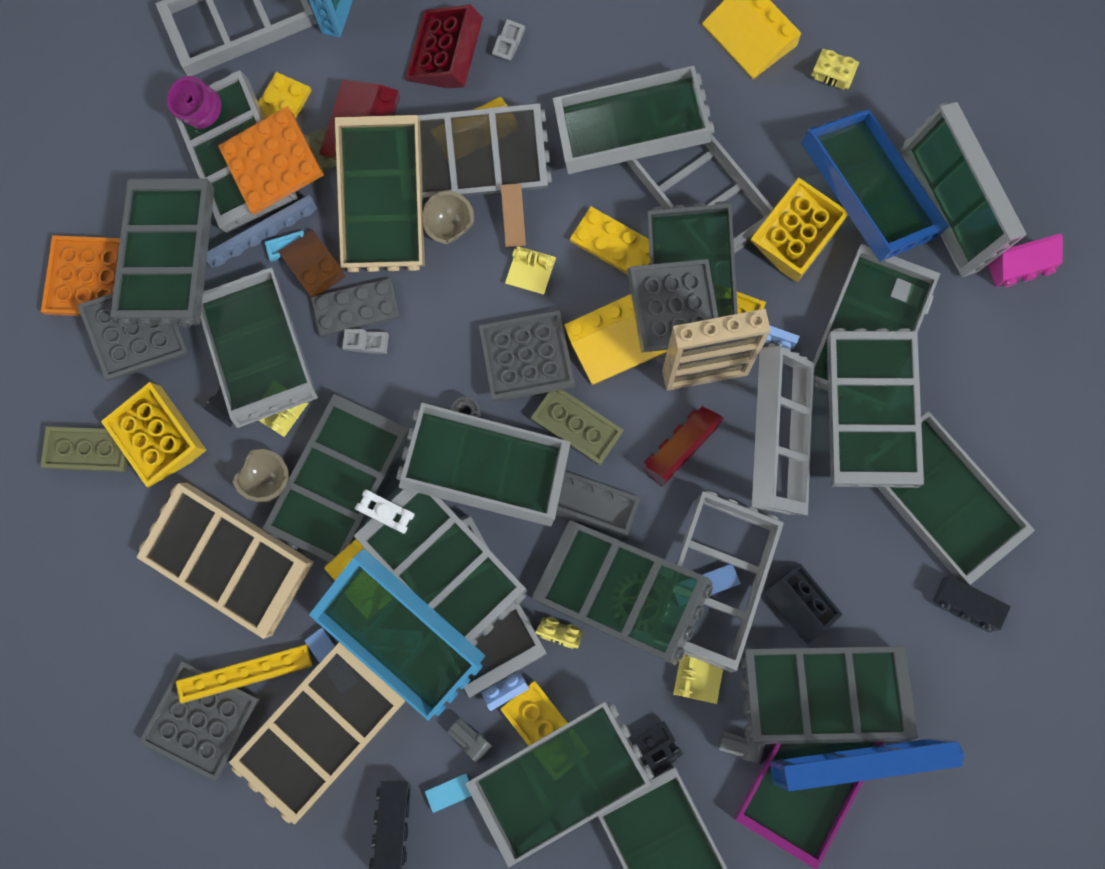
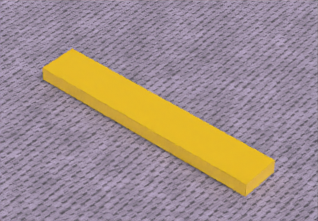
[176,644,313,704]

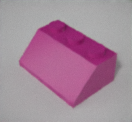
[988,233,1063,287]

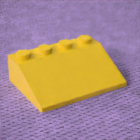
[702,0,801,79]
[750,178,848,283]
[565,294,667,385]
[101,382,206,487]

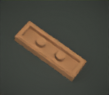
[501,184,526,247]

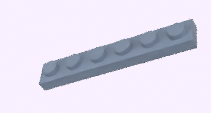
[207,195,317,268]

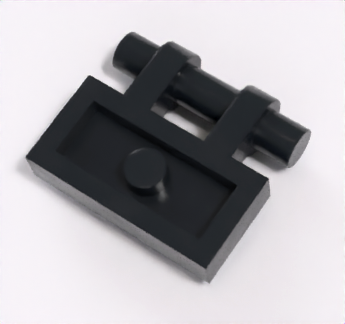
[630,721,683,775]

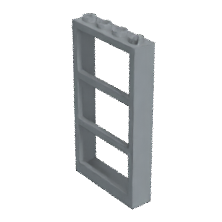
[155,0,317,76]
[626,108,774,269]
[752,343,815,515]
[649,491,784,673]

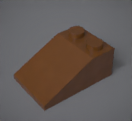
[278,229,346,298]

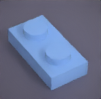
[765,326,800,349]
[481,671,529,711]

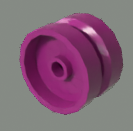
[167,76,221,129]

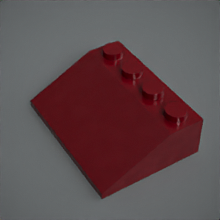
[405,4,483,89]
[319,80,400,170]

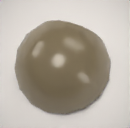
[422,191,474,244]
[233,449,289,503]

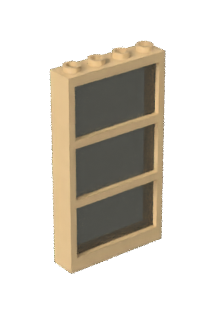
[662,309,771,391]
[136,483,314,639]
[229,642,406,825]

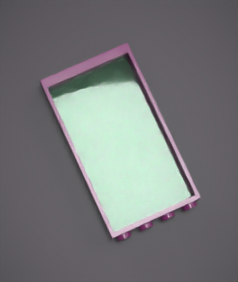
[733,675,894,869]

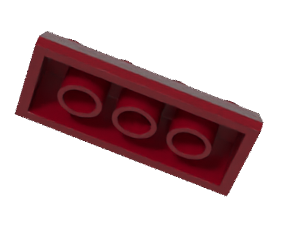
[644,406,723,487]

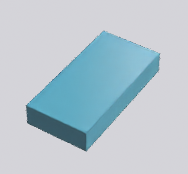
[265,230,305,262]
[425,773,471,813]

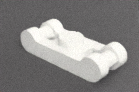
[354,489,415,534]

